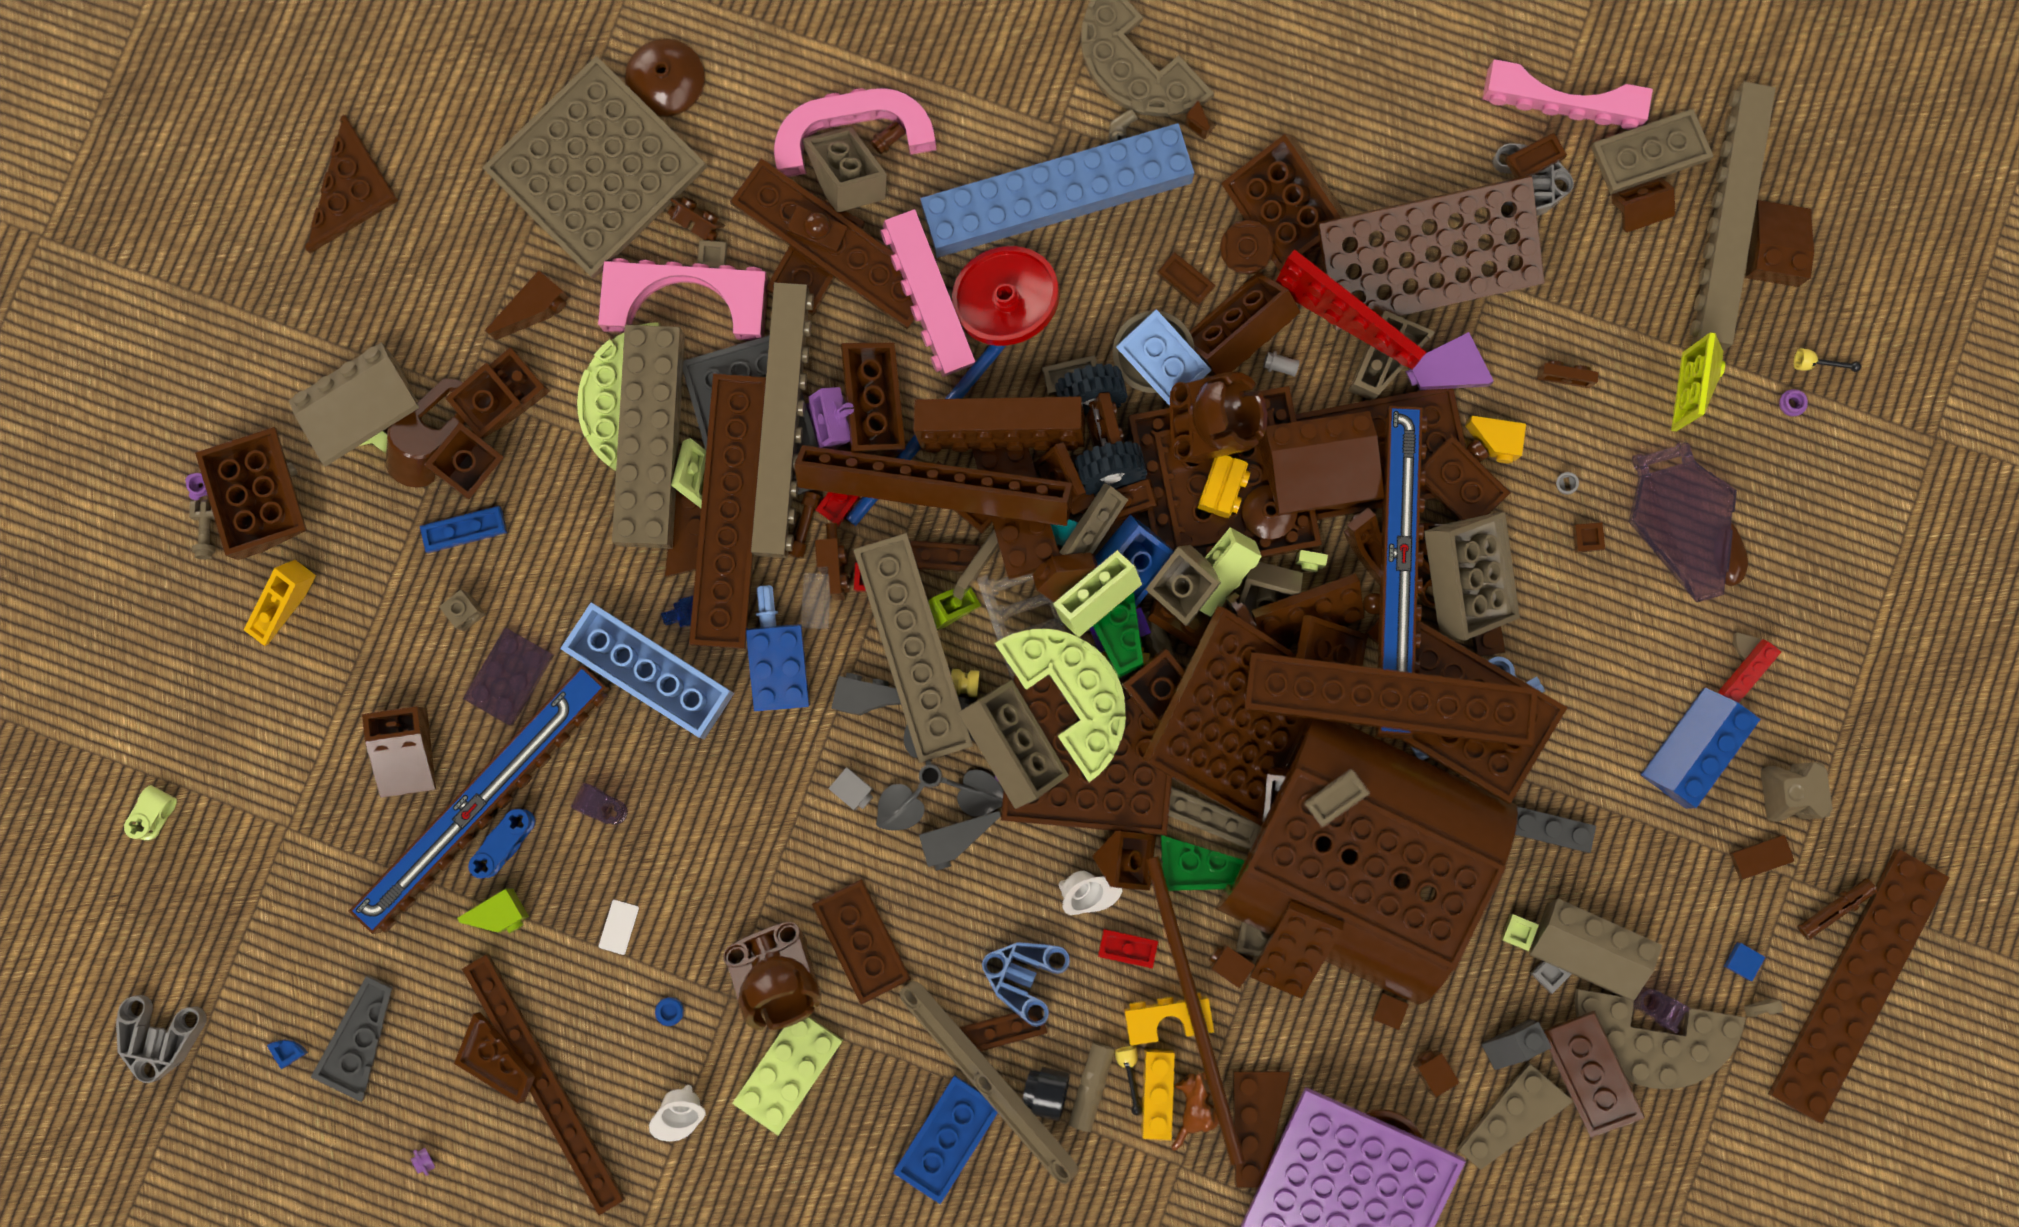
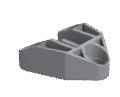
[1493,143,1574,216]
[116,995,207,1083]

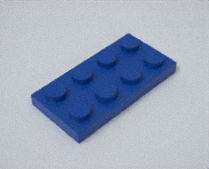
[893,1075,998,1204]

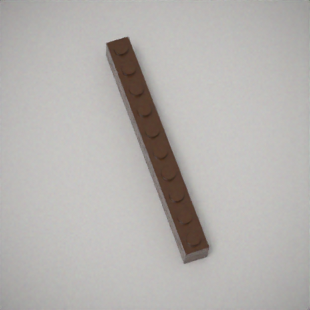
[794,445,1072,526]

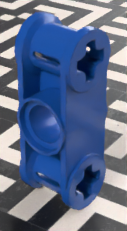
[468,809,536,878]

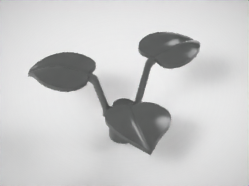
[876,725,1003,831]

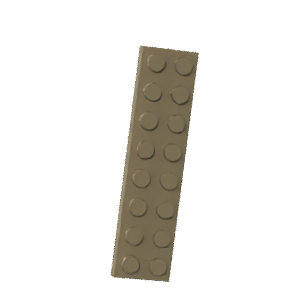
[853,533,973,763]

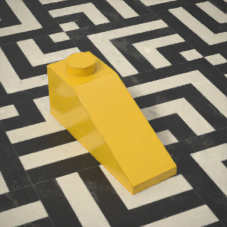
[244,560,316,646]

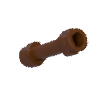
[788,491,821,559]

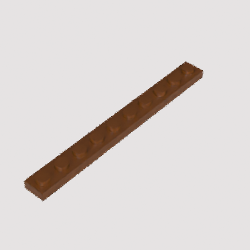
[462,954,625,1216]

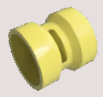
[951,668,980,698]

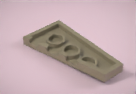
[1457,1063,1574,1170]

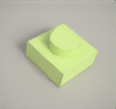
[1295,550,1328,572]
[1500,914,1539,951]

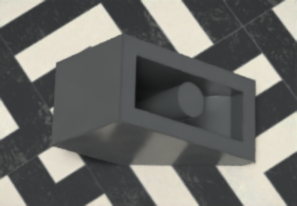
[1481,1019,1552,1070]

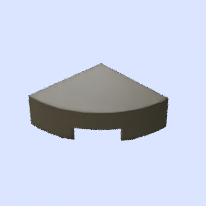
[1733,632,1762,661]
[1743,998,1783,1017]

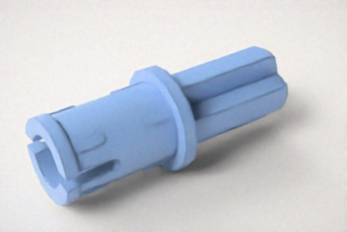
[756,585,778,628]

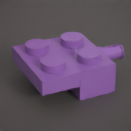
[806,387,854,450]

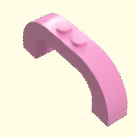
[774,88,936,177]

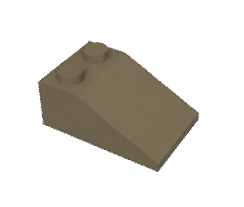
[803,126,887,212]

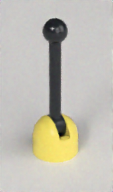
[1794,348,1862,372]
[1115,1046,1142,1116]

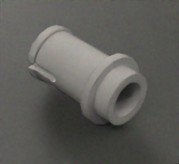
[1263,351,1300,377]

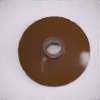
[1242,485,1297,540]

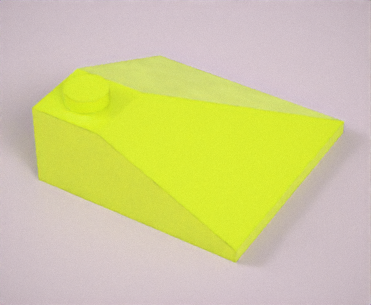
[1671,332,1725,432]

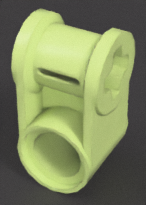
[124,785,177,840]

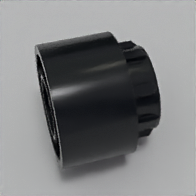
[1022,1067,1070,1122]

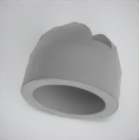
[1556,472,1579,495]

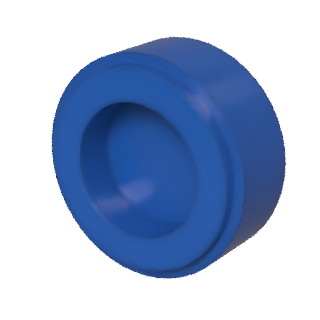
[655,997,684,1026]

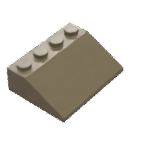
[289,342,419,467]
[1424,512,1520,640]

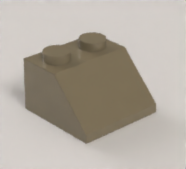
[1146,545,1221,626]
[1237,562,1303,618]

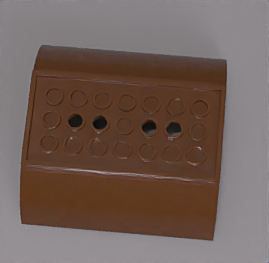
[1216,718,1518,1005]

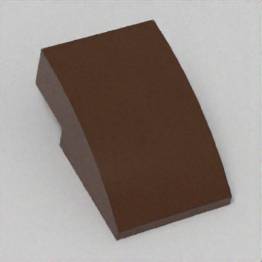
[445,347,550,439]

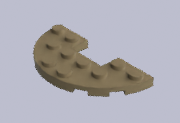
[1081,0,1214,116]
[1575,989,1745,1089]

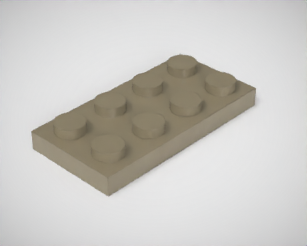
[1591,109,1714,195]

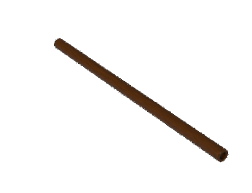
[1145,856,1244,1165]

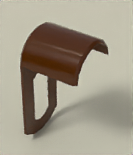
[386,378,466,488]

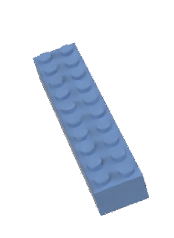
[920,123,1194,258]

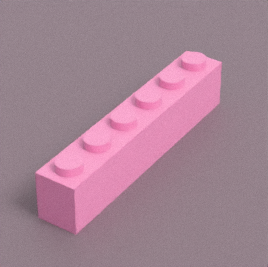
[880,209,975,377]

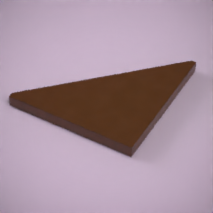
[305,114,398,254]

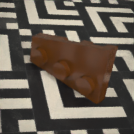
[454,1012,535,1104]

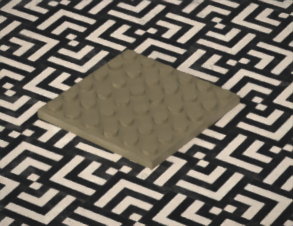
[482,56,708,279]

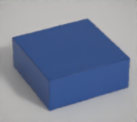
[1724,942,1765,981]

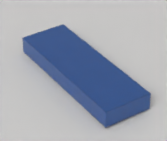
[420,506,507,553]

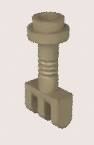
[189,500,215,560]

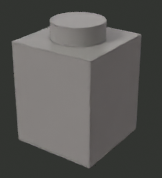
[828,767,874,810]

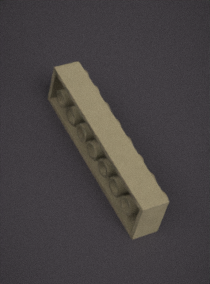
[612,325,685,549]

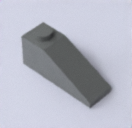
[919,811,1001,871]

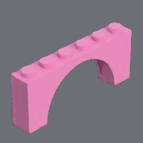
[598,258,769,341]

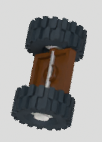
[1055,364,1147,496]

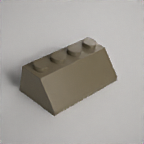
[958,680,1069,809]
[1529,899,1662,1001]

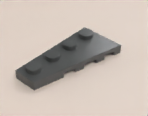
[311,975,393,1102]

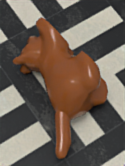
[1171,1072,1219,1151]

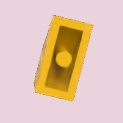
[1465,416,1526,463]

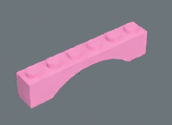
[1482,59,1653,130]

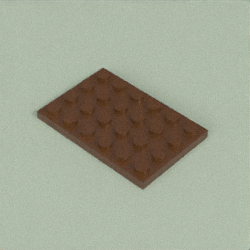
[1400,621,1568,804]

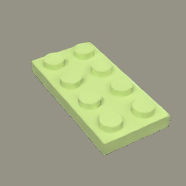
[732,1016,843,1135]

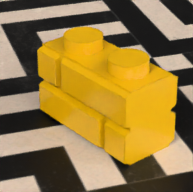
[1197,455,1251,519]

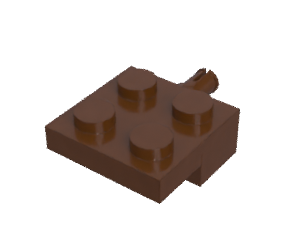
[815,523,850,601]

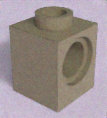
[439,590,486,631]

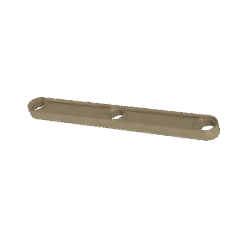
[900,981,1078,1184]

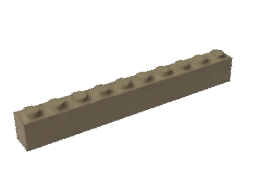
[1690,81,1776,351]
[751,283,814,558]

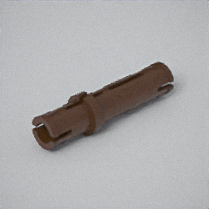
[1797,878,1878,941]

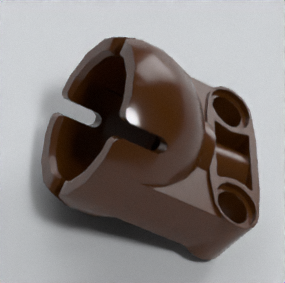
[1170,372,1268,464]
[723,922,821,1030]

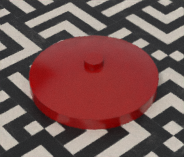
[952,246,1060,346]

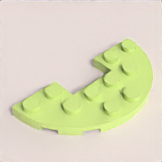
[577,322,660,471]
[994,629,1126,782]

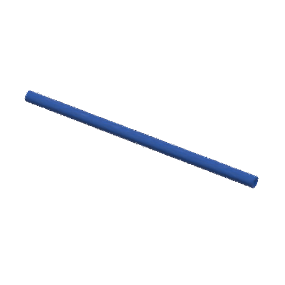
[845,345,1006,526]

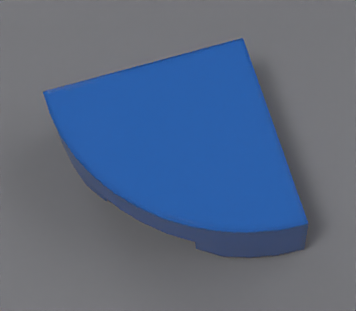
[267,1040,308,1069]

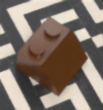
[424,422,504,500]

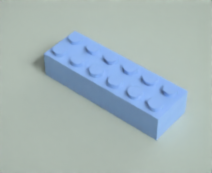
[560,603,734,739]

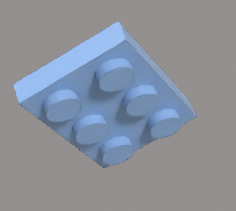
[1116,309,1211,406]

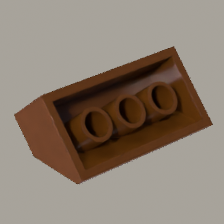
[1189,272,1301,376]
[841,343,906,457]

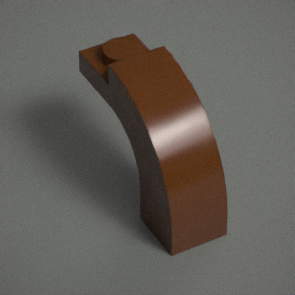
[1344,508,1382,585]

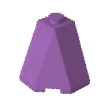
[1405,332,1494,390]

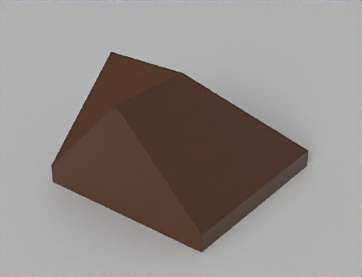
[1092,831,1156,891]

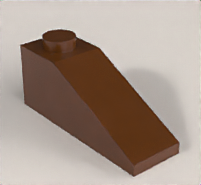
[485,270,569,341]

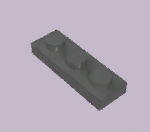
[1515,807,1596,853]

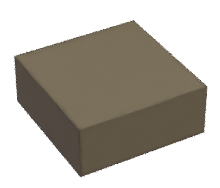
[697,240,728,269]

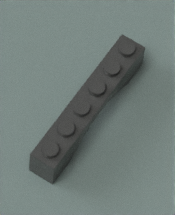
[831,673,975,741]

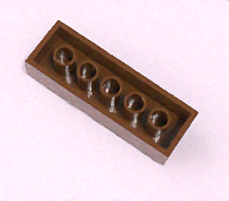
[914,397,1085,453]

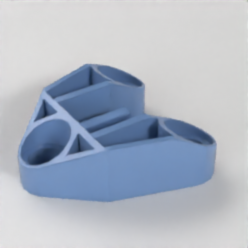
[982,942,1070,1027]

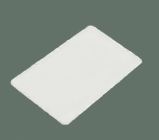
[599,900,639,955]

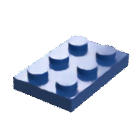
[746,624,810,712]

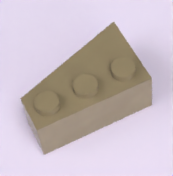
[1348,310,1435,400]

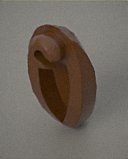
[1714,523,1748,586]

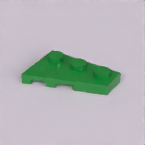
[1093,592,1144,678]
[1160,835,1245,891]

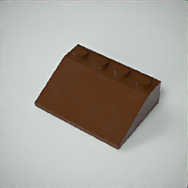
[1221,134,1347,271]
[1258,411,1384,516]
[195,427,307,560]

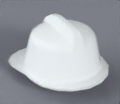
[1059,871,1122,915]
[649,1085,706,1142]

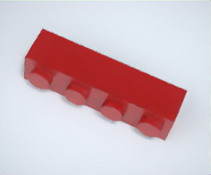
[1718,639,1781,703]

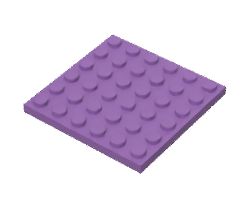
[1240,1087,1465,1227]

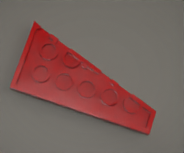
[1275,249,1426,370]

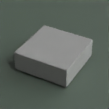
[1530,961,1571,994]

